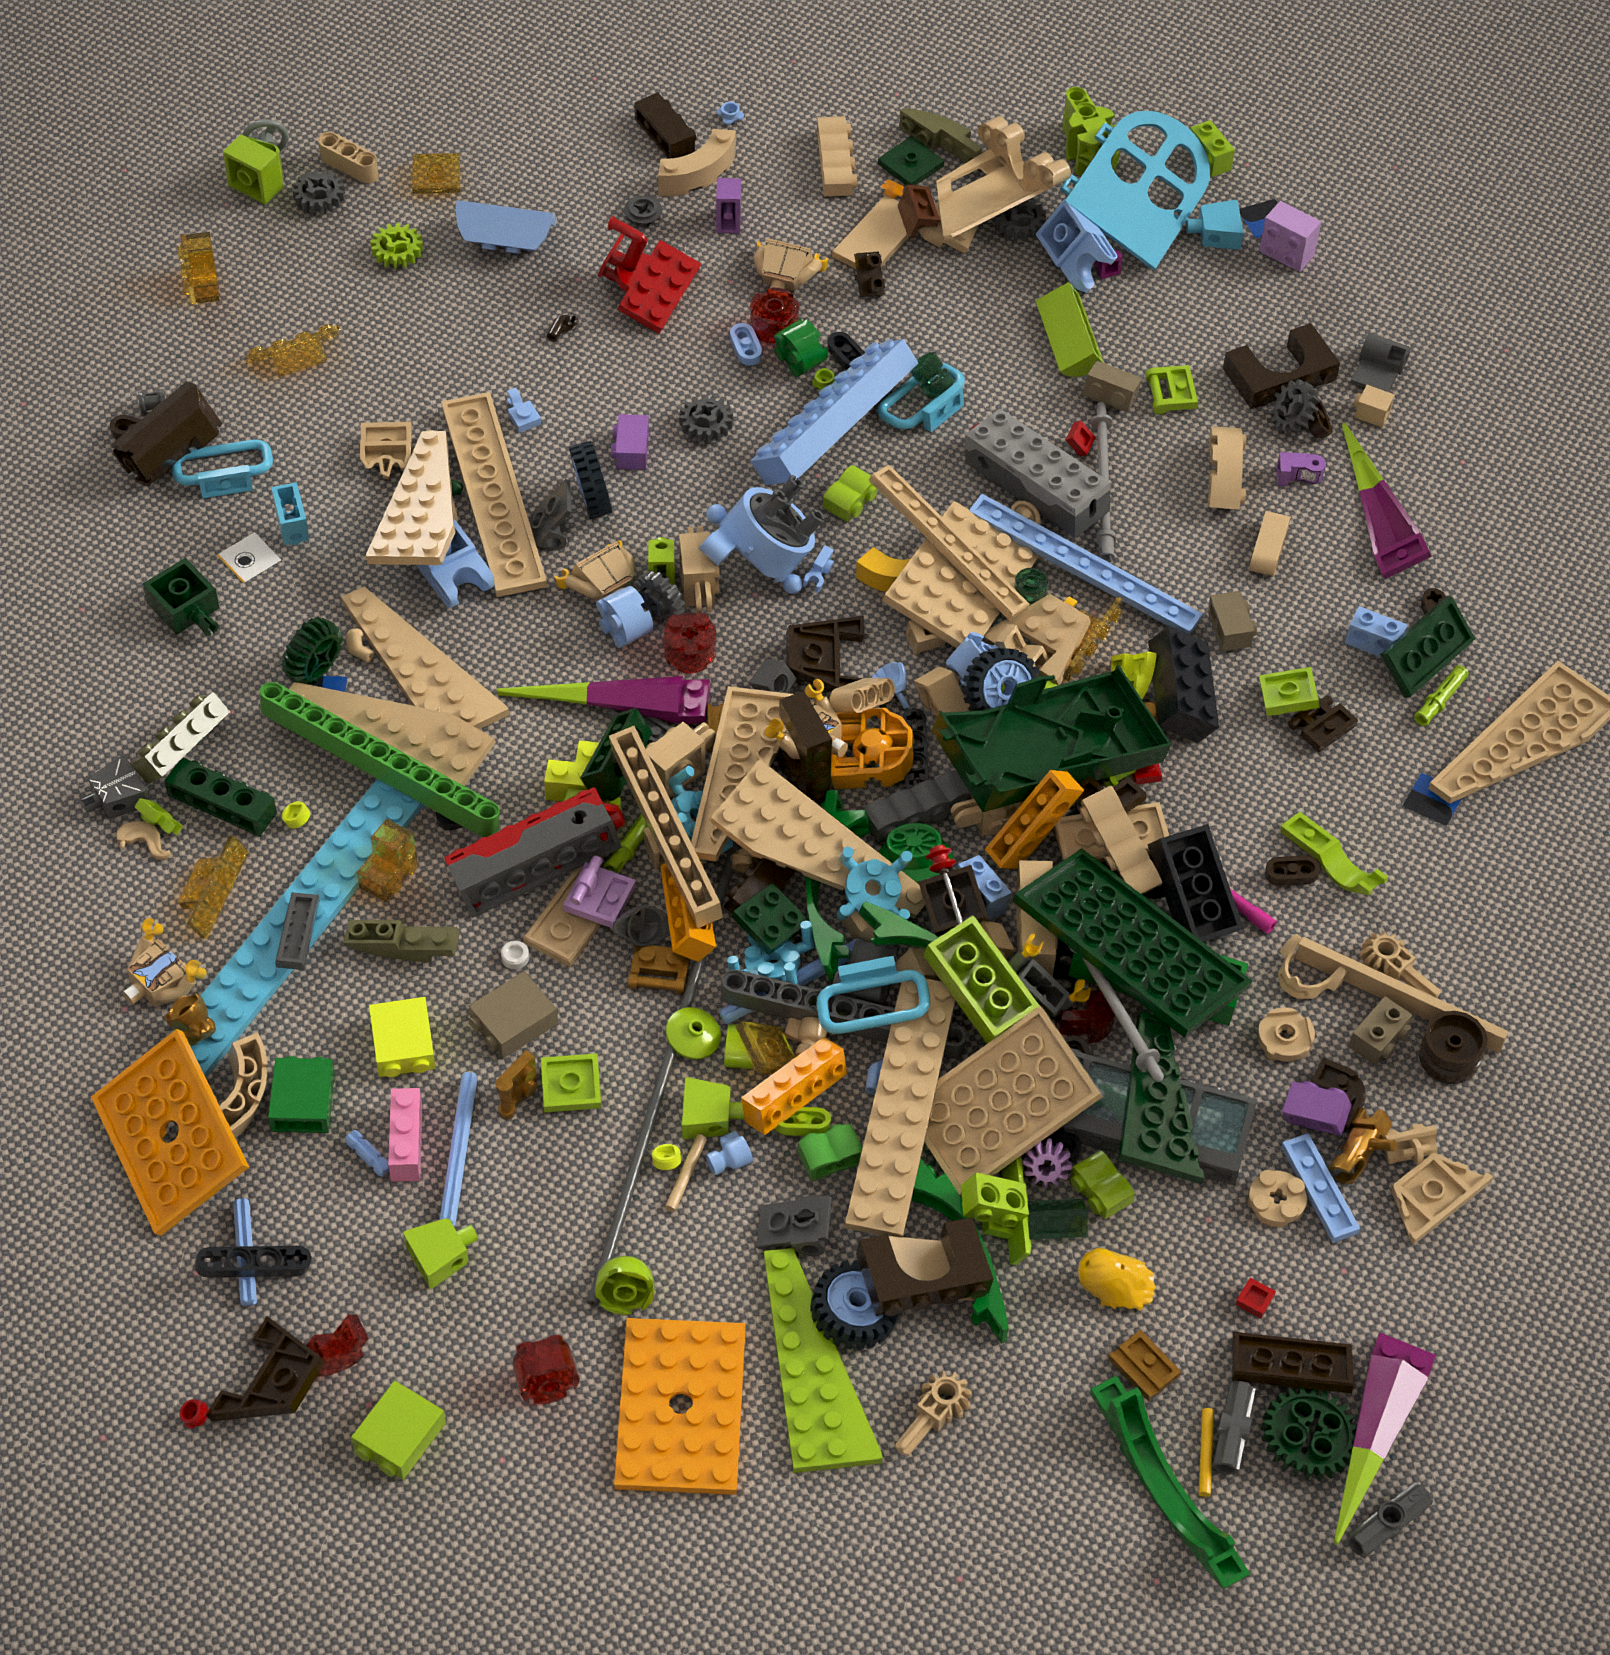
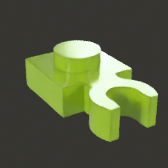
[135,798,183,835]

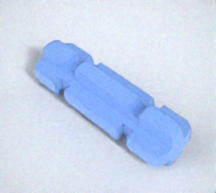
[345,1130,389,1177]

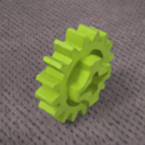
[370,223,423,269]

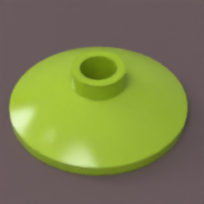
[666,1007,721,1059]

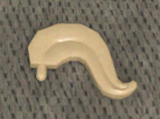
[117,821,171,860]

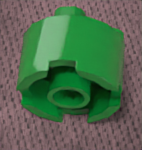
[774,318,828,377]

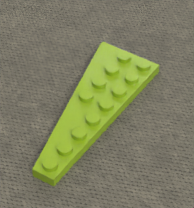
[764,1248,883,1473]

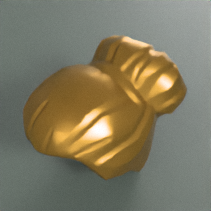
[164,993,216,1046]

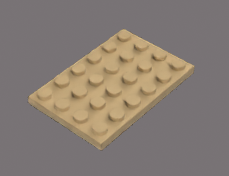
[882,501,1039,648]
[924,1006,1103,1197]

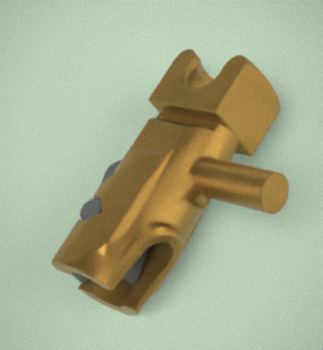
[1328,1107,1397,1185]

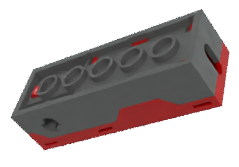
[444,787,626,918]

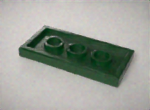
[1380,596,1475,698]

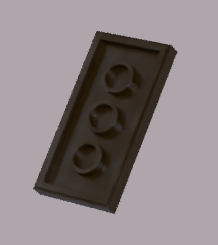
[1231,1332,1354,1393]

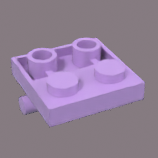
[563,856,636,928]

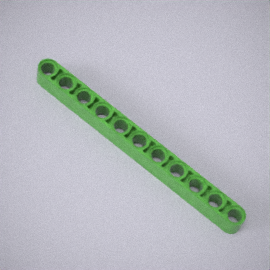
[260,682,500,837]

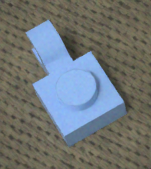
[507,387,541,433]
[803,545,834,593]

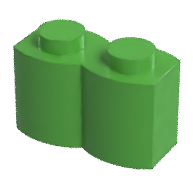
[797,1124,863,1180]

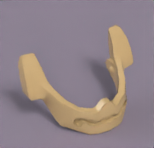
[1278,934,1347,999]

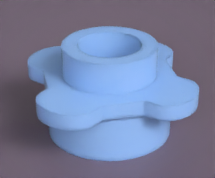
[717,102,744,125]

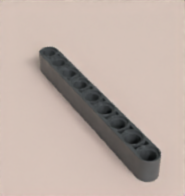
[721,970,967,1059]

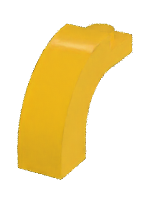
[856,547,910,592]

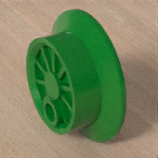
[878,823,953,883]

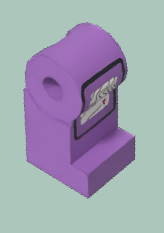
[1276,452,1326,486]

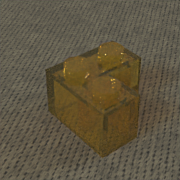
[177,232,220,304]
[357,818,418,902]

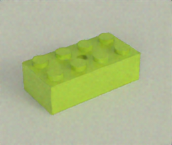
[923,915,1040,1044]

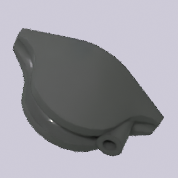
[613,905,670,946]

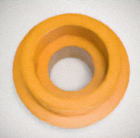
[881,179,904,199]

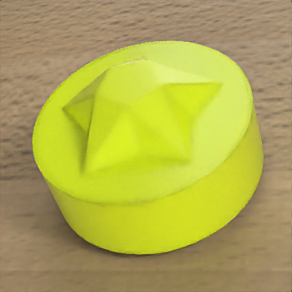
[282,801,310,829]
[652,1144,681,1170]

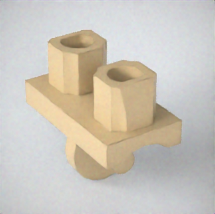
[1385,1123,1438,1164]

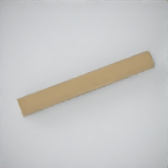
[665,1134,707,1212]

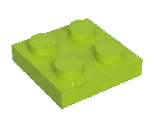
[1259,667,1320,716]
[541,1053,601,1113]

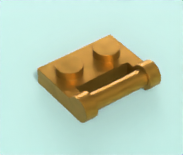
[628,945,690,994]
[496,1050,537,1120]

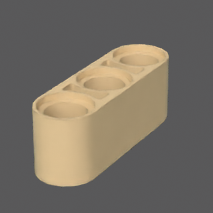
[318,132,379,183]
[1249,511,1291,577]
[830,678,895,713]

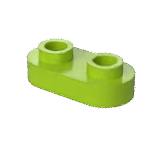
[774,1107,831,1136]

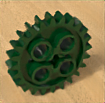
[1260,1388,1357,1481]

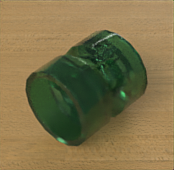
[910,351,954,399]
[1014,568,1048,606]

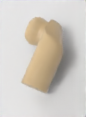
[345,628,374,663]

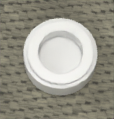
[501,941,529,969]

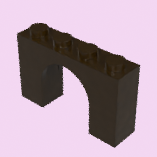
[1223,323,1340,409]
[778,691,832,807]
[856,1217,994,1316]

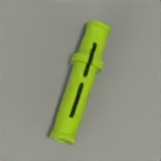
[1414,665,1469,727]
[604,813,648,874]

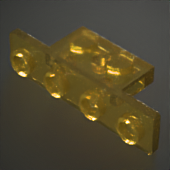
[245,324,341,377]
[1064,597,1123,682]
[178,836,249,939]

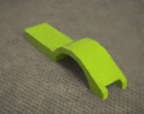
[1281,812,1388,896]

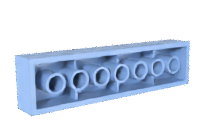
[750,339,918,485]

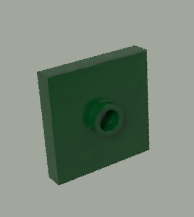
[878,136,944,186]

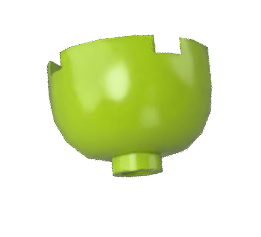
[595,1256,655,1315]

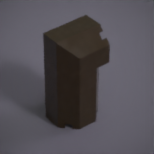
[112,381,222,487]

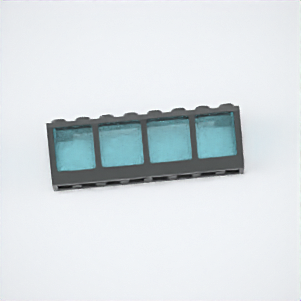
[1057,1049,1257,1186]

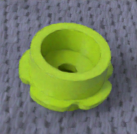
[812,368,835,391]

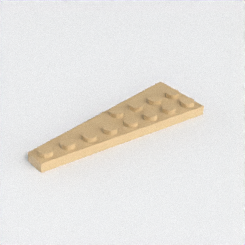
[341,586,509,729]
[691,686,793,861]

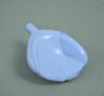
[872,662,910,710]

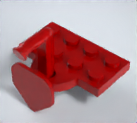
[597,216,702,334]

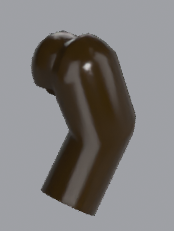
[546,313,579,342]

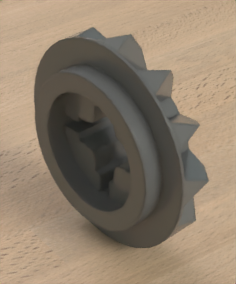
[624,196,662,227]

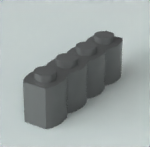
[863,770,972,843]

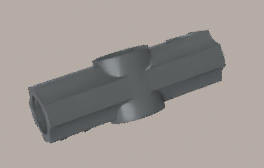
[1212,1381,1256,1475]
[1347,1482,1433,1558]

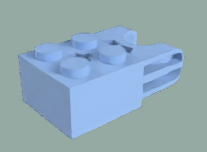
[1036,199,1117,293]
[416,519,494,608]

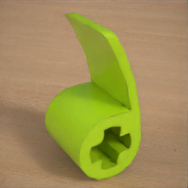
[724,1024,756,1069]

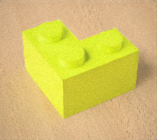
[544,741,599,802]

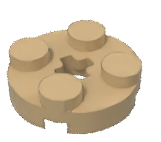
[1257,1007,1315,1062]
[1248,1170,1307,1227]

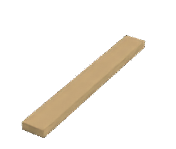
[869,465,1030,621]
[1295,937,1508,1053]

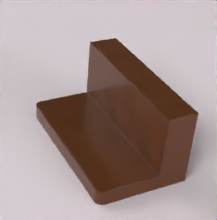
[898,185,940,239]

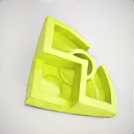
[1111,651,1157,699]

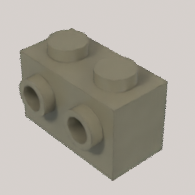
[1082,361,1142,412]
[1207,591,1257,652]
[1349,996,1413,1066]

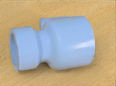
[705,1130,753,1176]

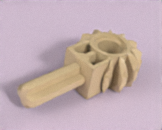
[1360,930,1441,998]
[895,1370,972,1456]

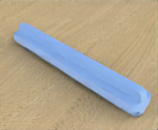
[233,1198,257,1307]

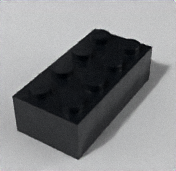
[1148,625,1219,743]
[1147,824,1244,943]

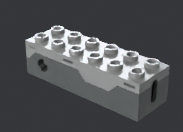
[965,409,1111,538]

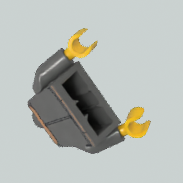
[1008,934,1091,1017]

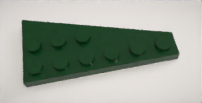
[1118,1011,1205,1184]

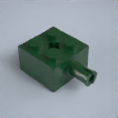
[143,558,219,636]

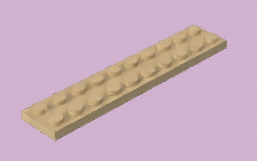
[441,392,547,597]
[845,979,956,1237]

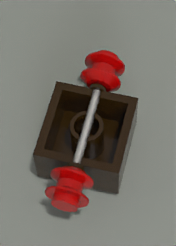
[918,845,989,937]

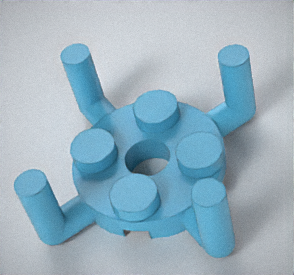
[669,766,733,855]
[836,847,912,921]
[727,921,815,985]

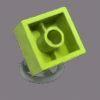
[223,119,289,205]

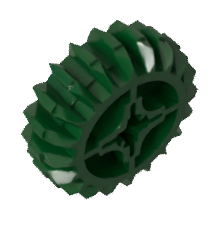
[281,617,343,685]

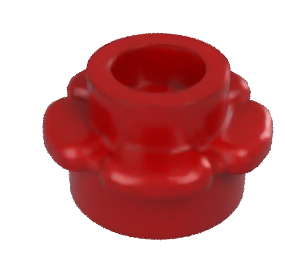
[179,1399,209,1429]

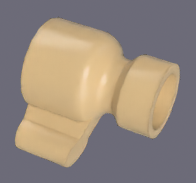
[784,1017,827,1058]

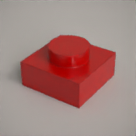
[1065,420,1096,457]
[1132,763,1162,785]
[1235,1277,1276,1319]

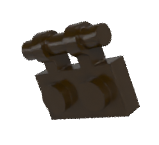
[1288,695,1358,752]

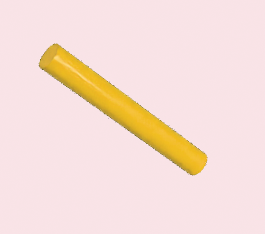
[1199,1408,1214,1497]

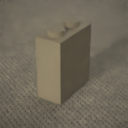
[468,971,558,1059]

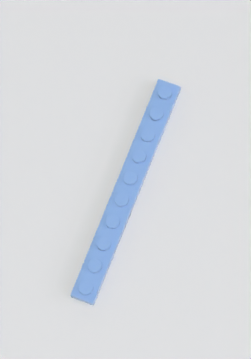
[970,494,1203,635]

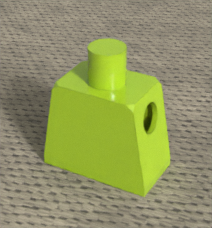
[648,537,675,585]
[682,1077,745,1139]
[403,1218,478,1289]

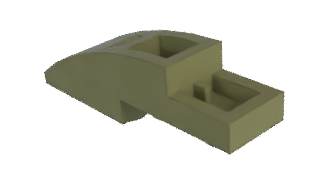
[899,108,982,163]
[343,920,460,962]

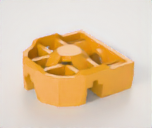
[831,708,914,789]

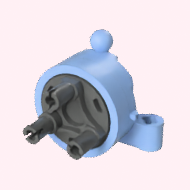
[698,475,825,594]

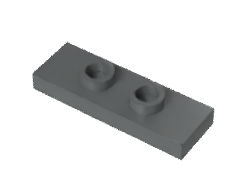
[275,892,320,970]

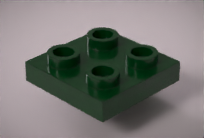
[731,883,809,955]

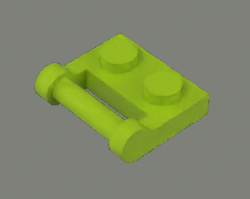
[1145,365,1198,415]

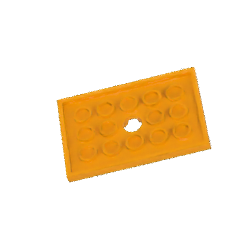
[91,1029,249,1236]
[614,1318,746,1495]

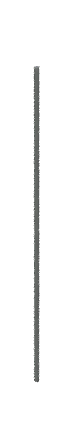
[587,689,790,1306]

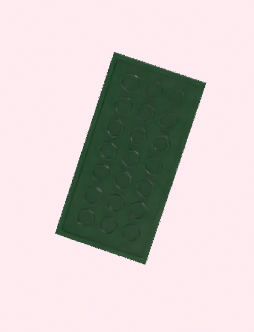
[1012,848,1252,1038]

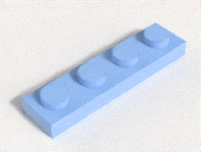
[1281,1133,1360,1243]

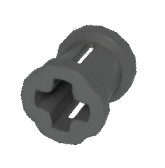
[138,389,165,414]

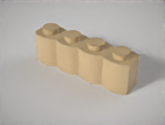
[817,116,857,197]
[1079,785,1162,895]

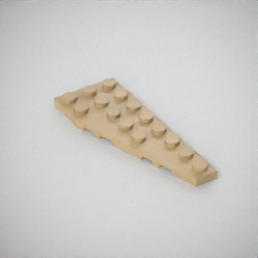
[365,430,455,565]
[1428,661,1610,804]
[289,682,496,786]
[709,759,925,918]

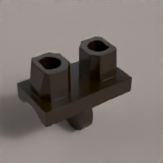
[854,251,885,298]

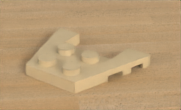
[982,594,1091,686]

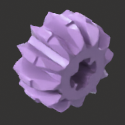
[1023,1138,1072,1189]

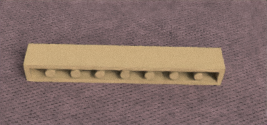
[609,726,723,928]

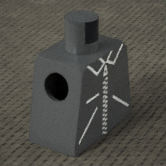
[80,755,150,819]

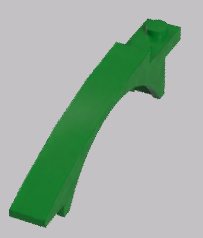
[805,790,871,981]
[858,901,987,1046]
[911,1159,1009,1344]
[1090,1375,1250,1590]

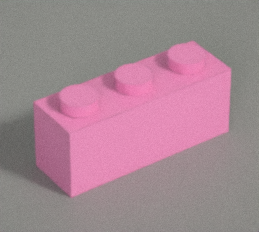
[388,1088,422,1182]

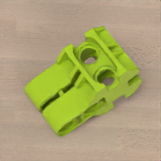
[1062,87,1120,176]

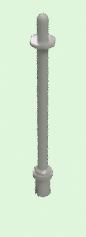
[1091,402,1116,562]
[1069,947,1164,1082]

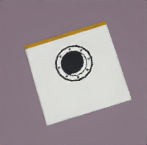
[217,532,281,583]

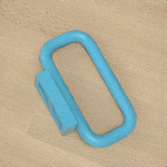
[877,362,965,432]
[171,439,273,499]
[816,956,930,1034]

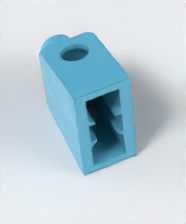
[1186,200,1244,250]
[271,482,309,545]

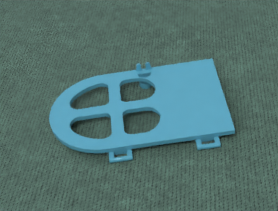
[1060,111,1210,270]

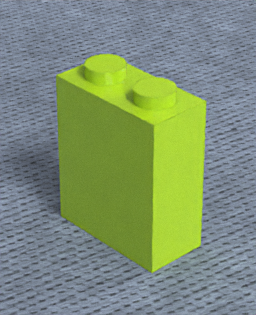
[351,1380,446,1480]

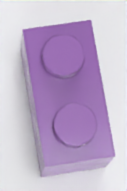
[716,178,741,234]
[611,414,649,470]
[1282,1081,1352,1136]

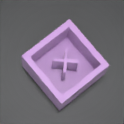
[1259,201,1322,272]

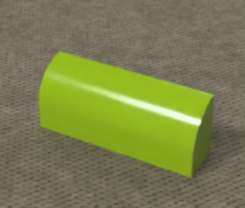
[1035,282,1104,377]

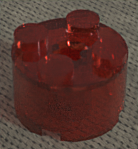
[750,287,799,344]
[664,613,716,673]
[512,1335,580,1404]

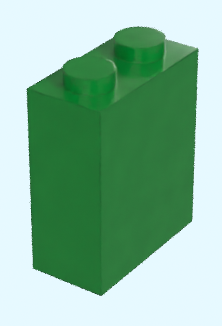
[268,1056,335,1133]

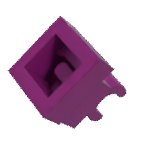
[1094,248,1122,279]

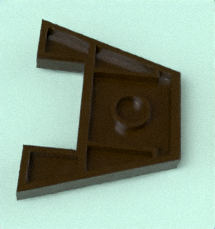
[786,616,864,692]
[206,1316,325,1421]

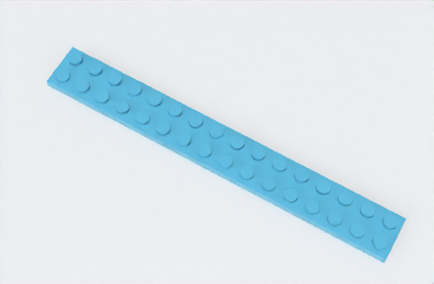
[171,779,425,1078]

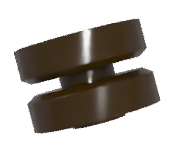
[1418,1010,1488,1084]

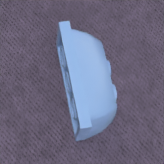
[455,200,557,254]

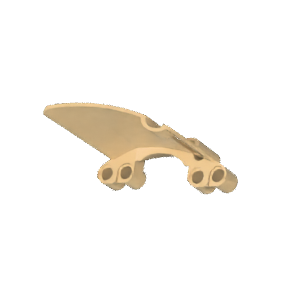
[936,116,1071,241]

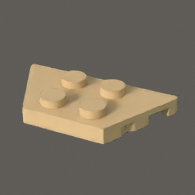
[1391,1153,1493,1245]

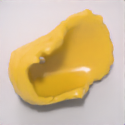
[1078,1248,1156,1311]

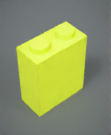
[369,997,436,1077]

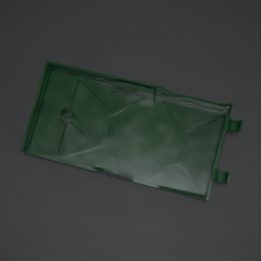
[931,665,1172,812]

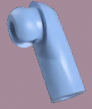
[865,1059,883,1095]

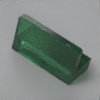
[1027,1199,1088,1240]

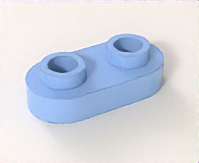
[730,323,762,365]

